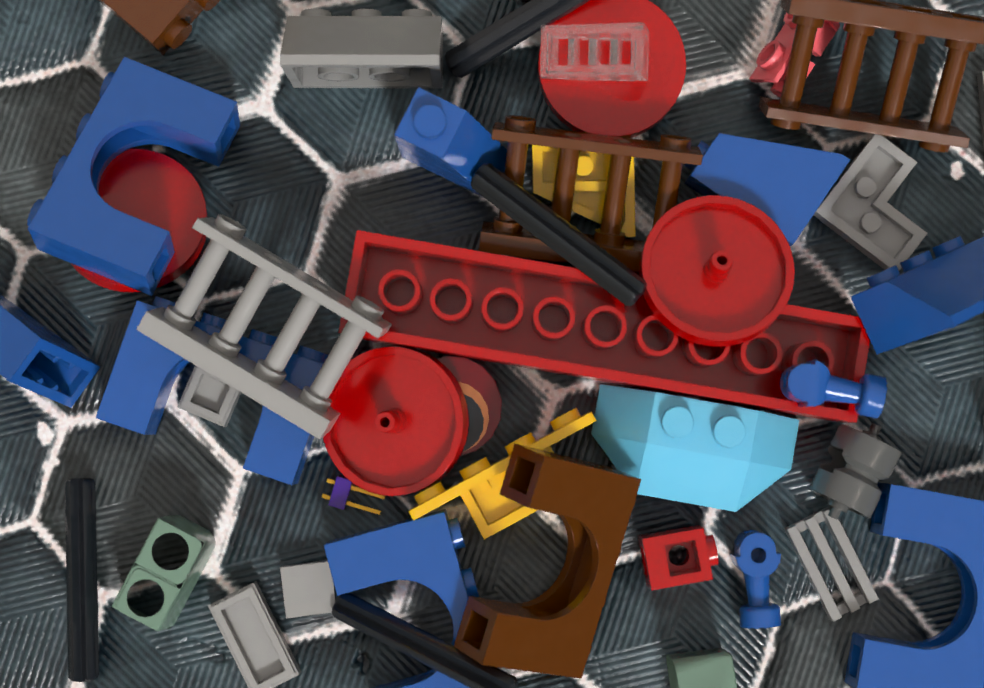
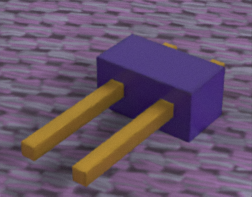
[321,475,385,515]

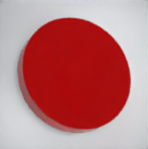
[538,0,686,138]
[71,149,208,292]
[639,195,795,347]
[323,347,469,496]

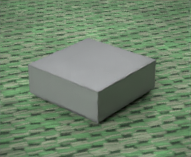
[177,365,241,427]
[280,560,337,619]

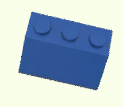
[851,236,984,354]

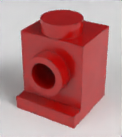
[637,525,719,591]

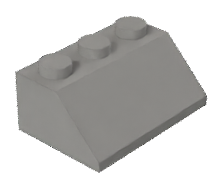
[280,9,443,88]

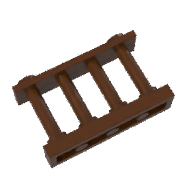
[759,0,984,152]
[479,115,703,272]

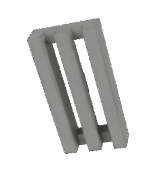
[784,506,879,622]

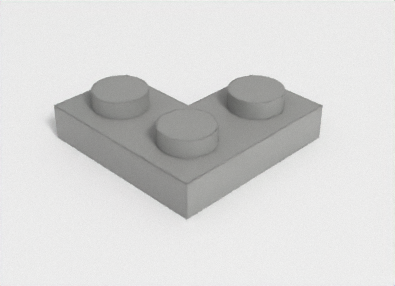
[813,134,928,270]

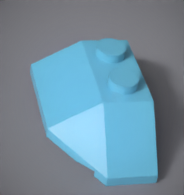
[591,384,799,512]

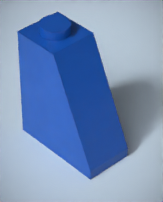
[394,87,507,198]
[684,133,850,246]
[0,294,100,408]

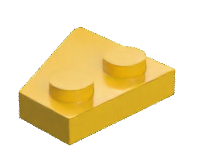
[531,145,636,237]

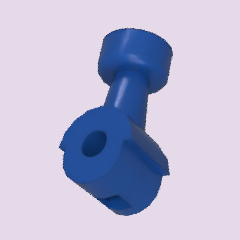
[780,360,887,419]
[729,530,781,629]

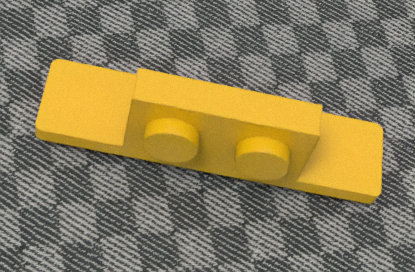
[408,408,597,539]

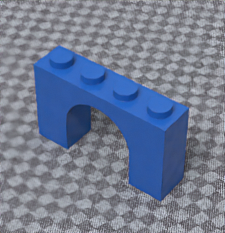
[27,57,240,296]
[95,296,328,485]
[844,482,984,688]
[324,509,499,688]

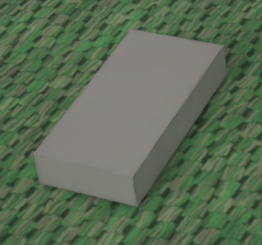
[208,581,301,688]

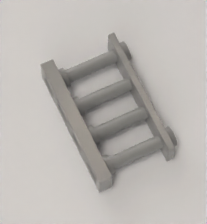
[136,214,392,439]

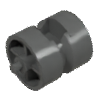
[808,423,902,520]

